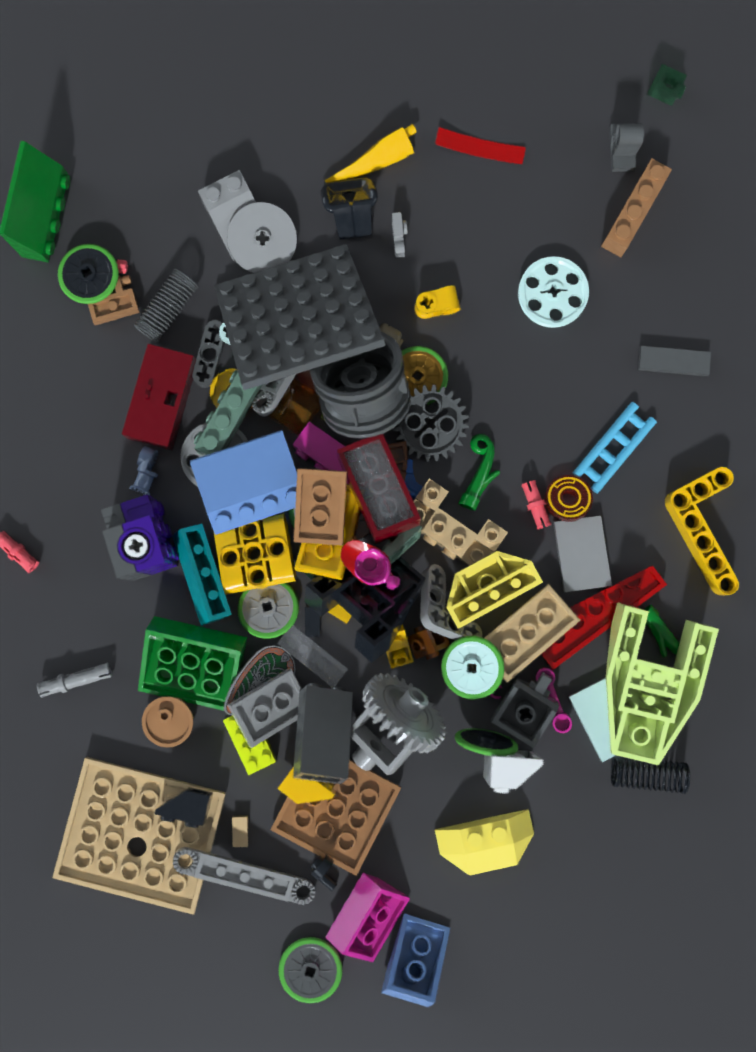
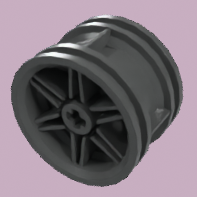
[310,332,411,438]

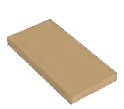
[485,584,580,683]

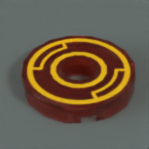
[545,475,593,522]

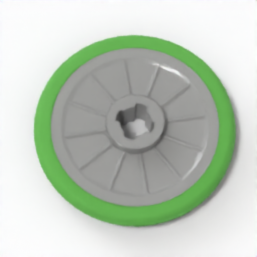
[238,578,299,639]

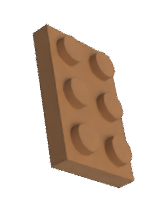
[294,468,348,545]

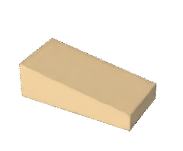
[232,816,248,847]

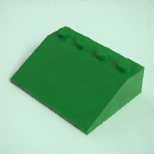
[0,141,70,263]
[138,616,247,711]

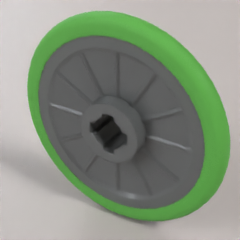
[279,937,342,1003]

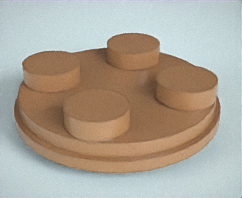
[142,696,193,747]

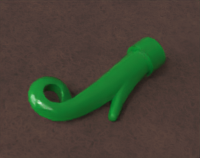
[458,434,500,511]
[643,604,680,657]

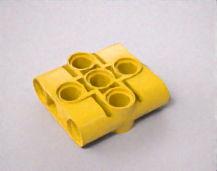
[214,514,296,595]

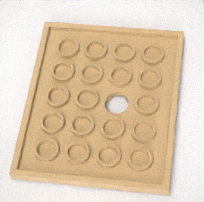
[52,757,226,915]

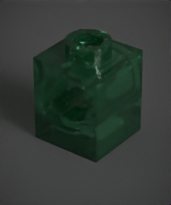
[647,64,687,106]

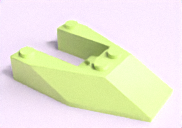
[606,603,719,765]

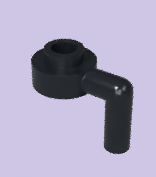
[310,854,338,891]

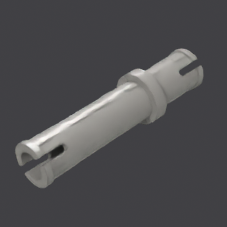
[37,662,112,698]

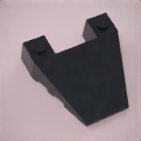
[305,557,426,663]

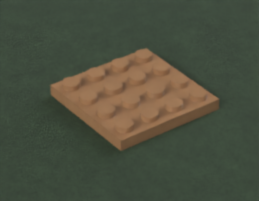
[270,759,401,876]

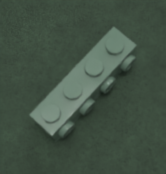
[194,370,262,456]

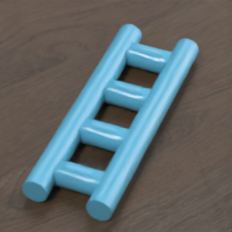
[572,402,657,494]

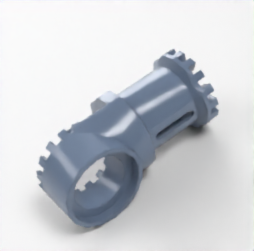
[129,446,158,495]

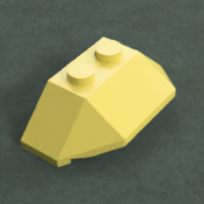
[446,551,543,629]
[435,809,534,875]

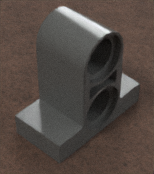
[609,123,644,172]

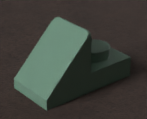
[382,525,422,564]

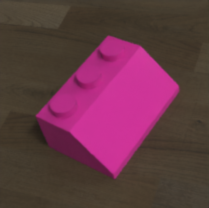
[325,873,410,962]

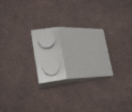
[198,170,268,261]

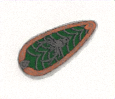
[224,645,296,715]

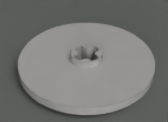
[227,202,297,273]

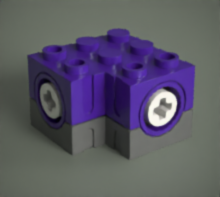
[101,494,179,581]

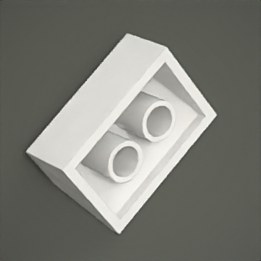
[483,750,543,793]

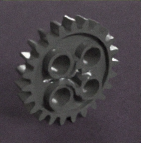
[393,385,470,462]

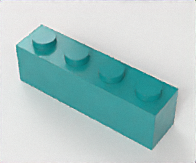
[172,524,232,626]

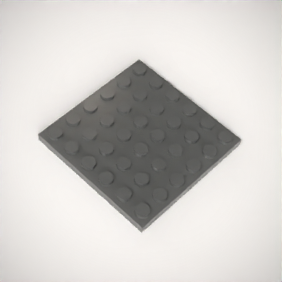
[214,244,385,390]

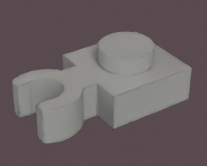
[392,212,407,258]

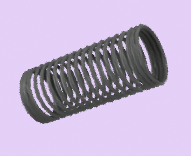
[134,269,199,343]

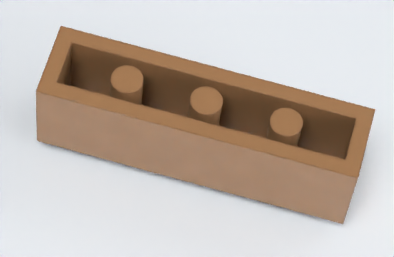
[601,158,672,257]

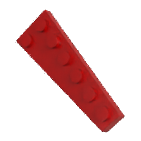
[540,566,667,670]

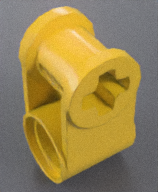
[414,286,461,319]

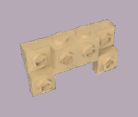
[413,478,508,566]

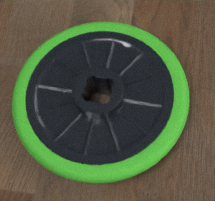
[58,244,119,304]
[455,728,518,756]

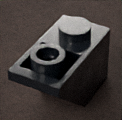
[155,787,213,828]

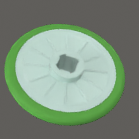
[441,636,504,699]

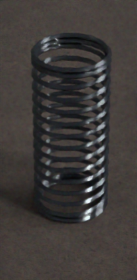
[611,755,691,794]

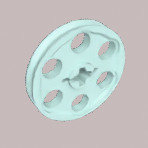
[518,257,589,328]

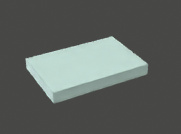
[568,677,615,762]

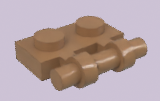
[88,275,140,326]

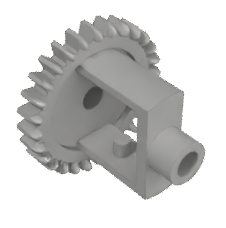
[350,673,446,775]

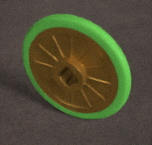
[402,346,448,405]

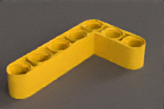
[665,467,739,596]

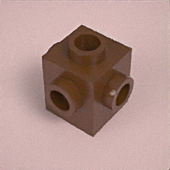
[407,625,450,660]

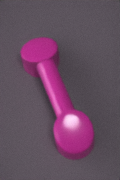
[536,668,572,733]

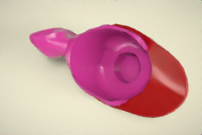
[341,540,400,590]

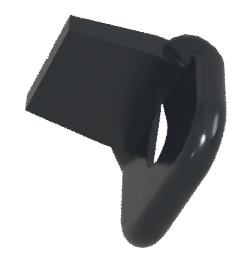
[321,177,378,240]

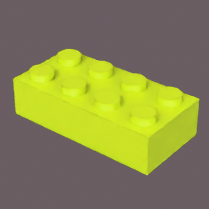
[223,715,277,775]

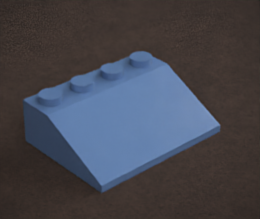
[190,430,297,535]

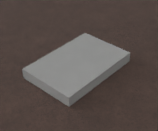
[553,516,612,592]
[227,668,302,748]

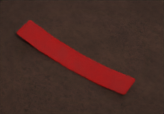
[435,127,526,164]

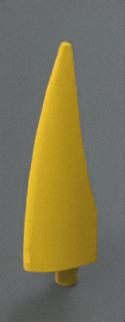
[325,124,417,183]

